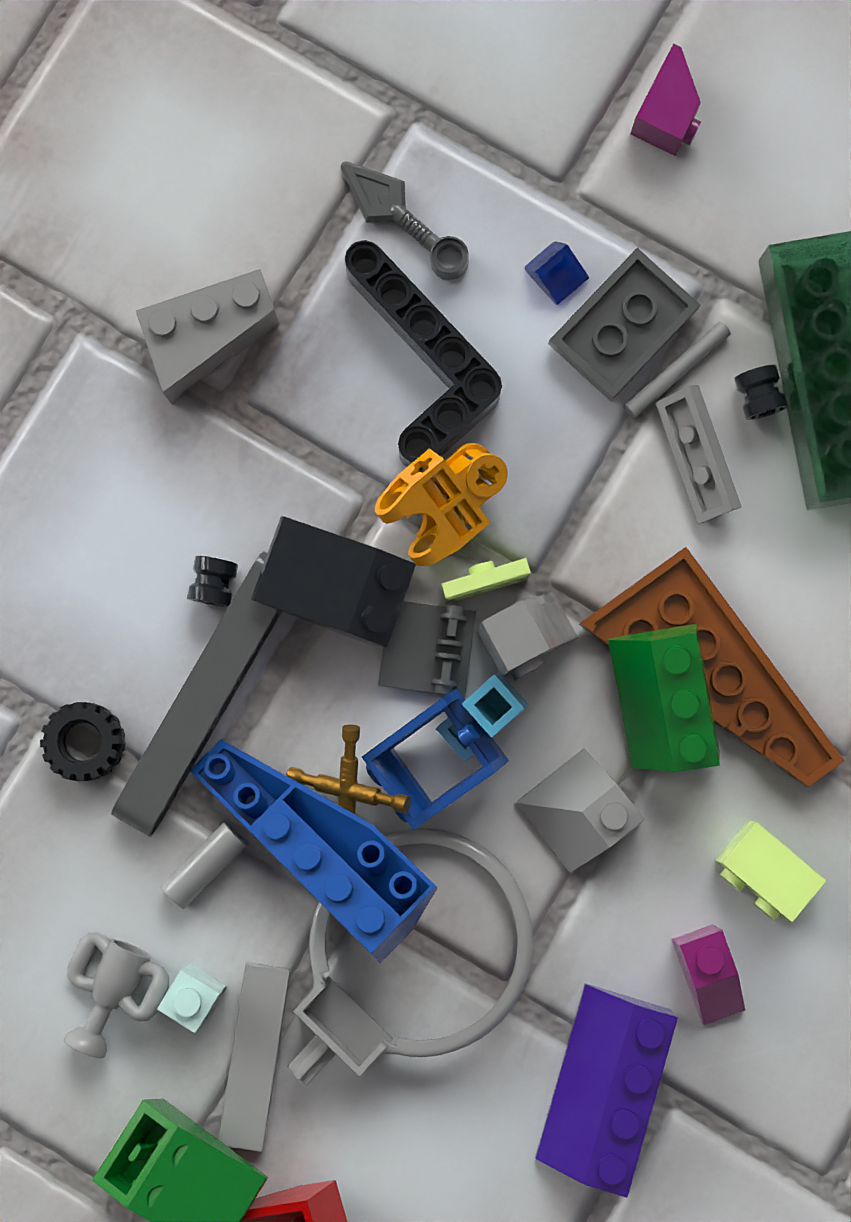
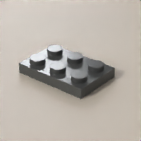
[548,248,701,401]

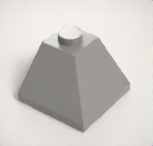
[515,748,645,873]

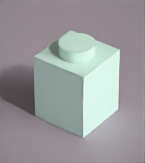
[157,963,226,1033]

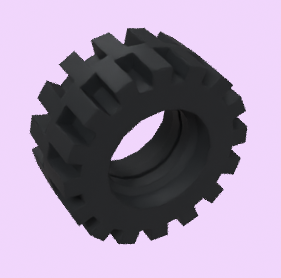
[40,702,125,781]

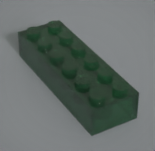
[758,231,851,511]

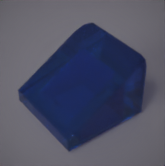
[524,241,589,305]

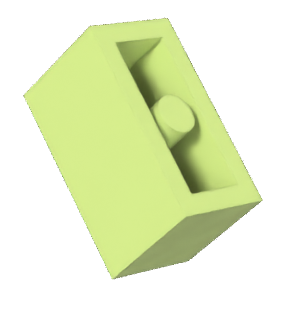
[715,820,826,923]

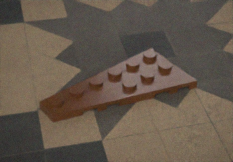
[578,547,844,787]

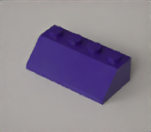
[535,983,678,1198]

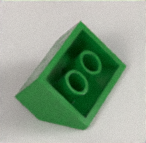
[608,624,720,772]

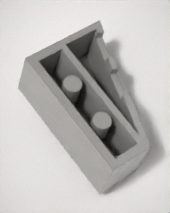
[136,269,279,404]
[477,592,578,681]

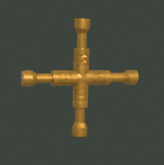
[286,724,411,814]

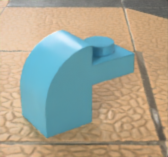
[436,671,529,761]

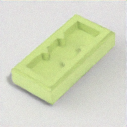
[441,558,531,604]

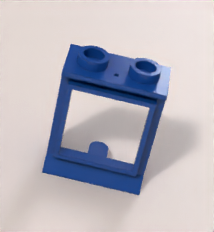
[362,689,509,830]

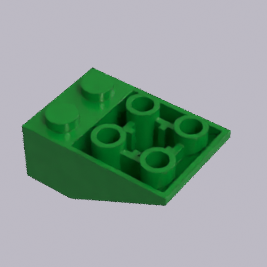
[92,1099,268,1222]

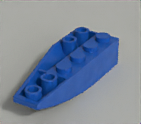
[189,739,438,964]

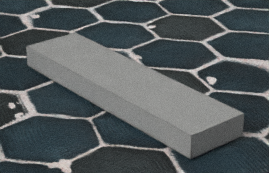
[218,962,291,1152]

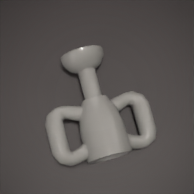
[64,932,169,1058]

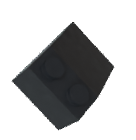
[251,516,416,648]

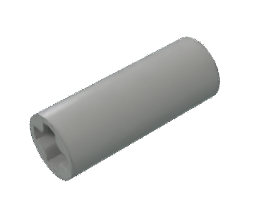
[161,822,248,909]

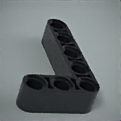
[345,240,502,471]

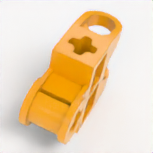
[375,443,508,566]

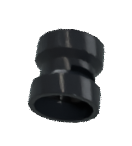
[734,364,789,420]
[187,556,238,608]

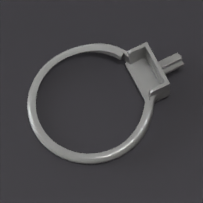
[287,829,533,1086]

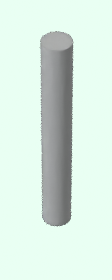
[624,322,731,418]

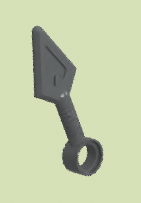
[340,161,469,280]

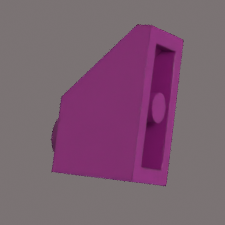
[630,43,702,156]
[672,924,745,1025]

